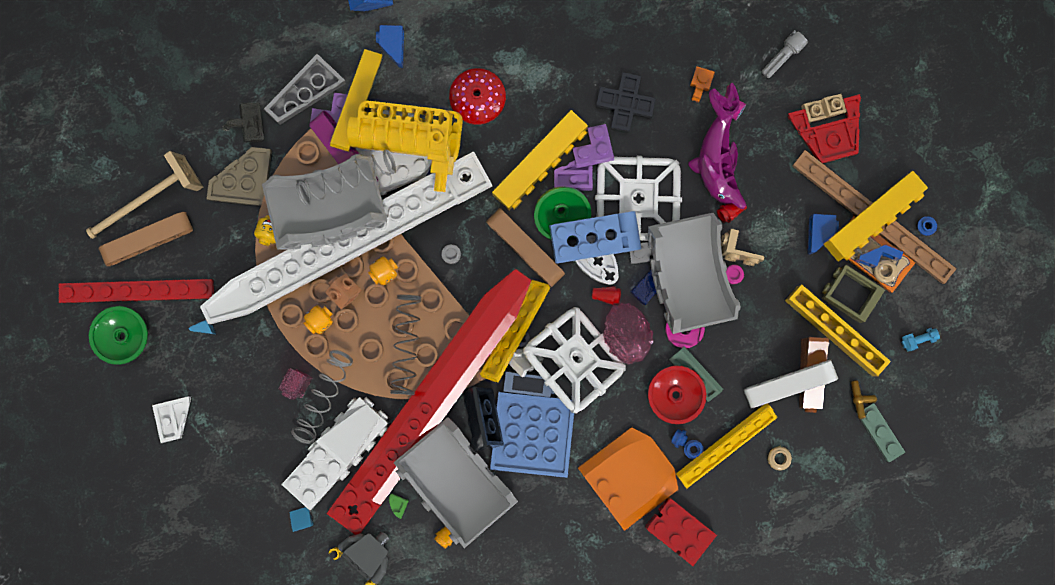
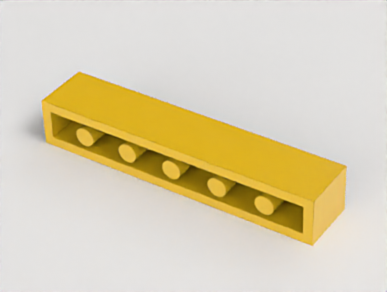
[492,110,588,210]
[824,171,928,262]
[785,284,891,376]

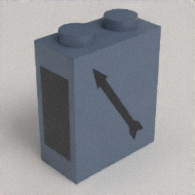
[504,372,555,397]

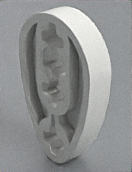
[575,235,618,285]

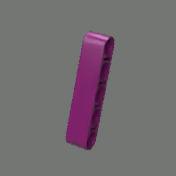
[309,111,379,182]

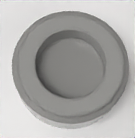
[442,244,461,264]

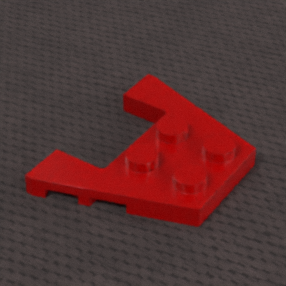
[787,94,861,164]

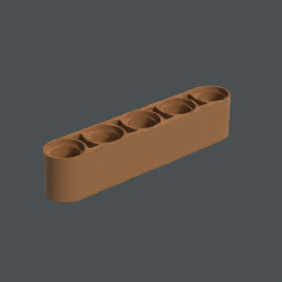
[486,208,565,287]
[99,212,193,266]

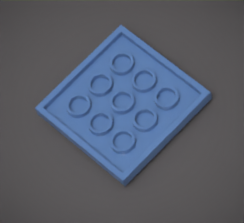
[490,392,574,478]

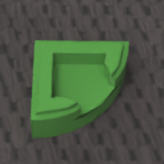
[389,493,409,519]

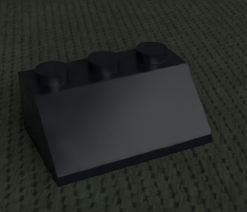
[464,387,504,451]

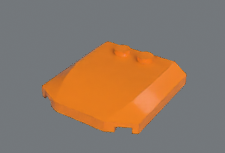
[578,427,678,531]

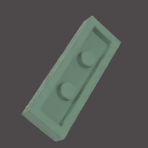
[669,347,723,402]
[856,403,905,462]

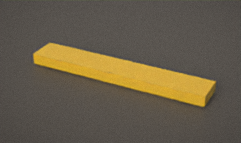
[330,49,383,152]
[480,280,550,383]
[676,403,777,489]

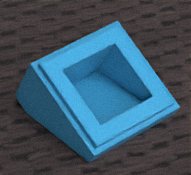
[189,320,216,335]
[289,507,314,532]

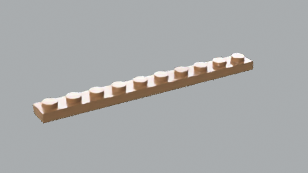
[792,150,956,284]

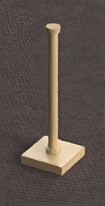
[86,151,203,239]

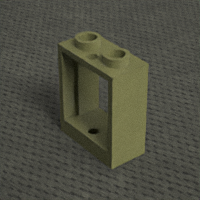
[822,265,885,323]

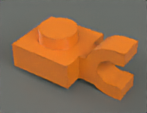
[690,66,714,102]

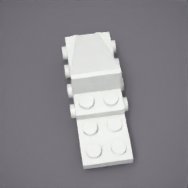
[281,397,390,511]

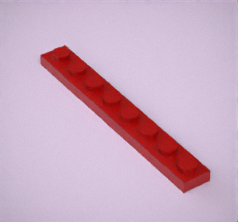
[59,279,214,303]

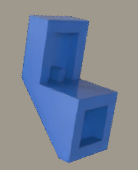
[855,245,903,268]

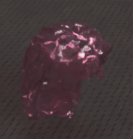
[603,303,654,364]

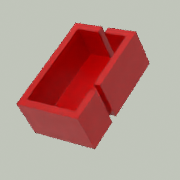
[645,497,717,566]

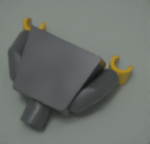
[329,531,390,585]

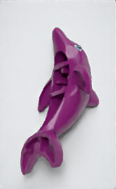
[688,83,746,209]

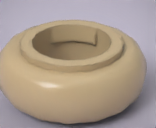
[873,259,897,283]
[768,446,792,470]

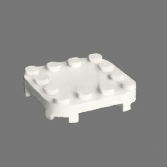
[356,108,432,195]

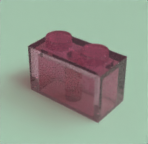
[278,368,313,400]

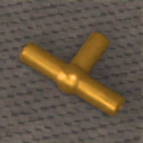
[851,381,877,419]

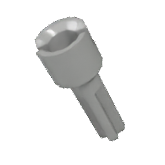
[762,30,808,78]

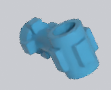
[902,328,940,352]

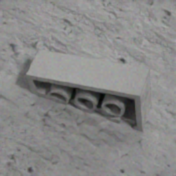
[264,54,346,125]

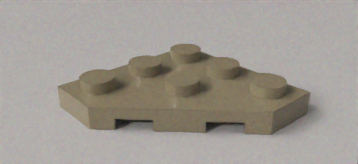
[207,147,272,206]

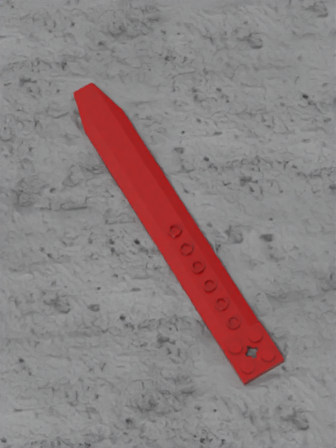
[327,269,532,535]

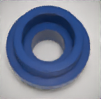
[917,217,937,236]
[671,429,688,448]
[684,440,703,459]

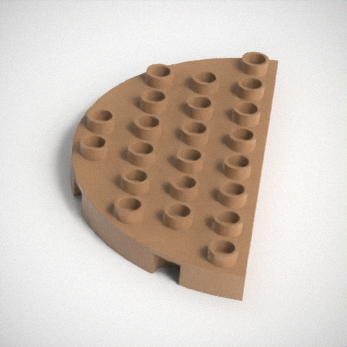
[255,129,489,399]

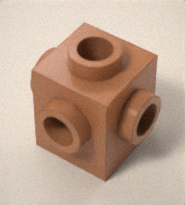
[325,273,362,309]

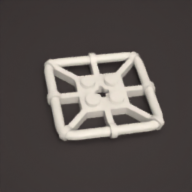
[595,156,682,241]
[523,307,626,413]

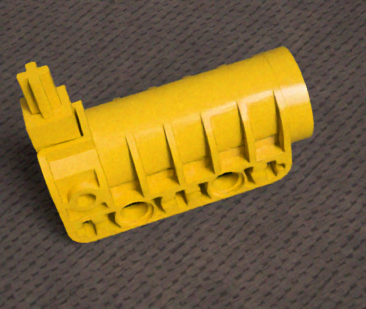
[347,101,463,192]

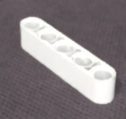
[744,360,838,408]

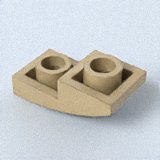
[801,94,846,123]

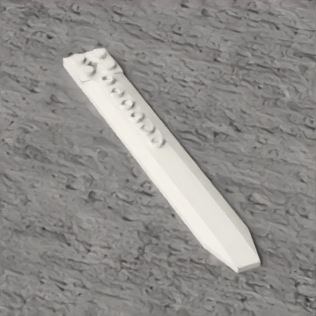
[200,152,492,324]

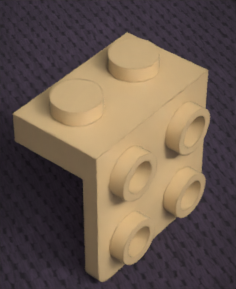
[721,229,764,266]

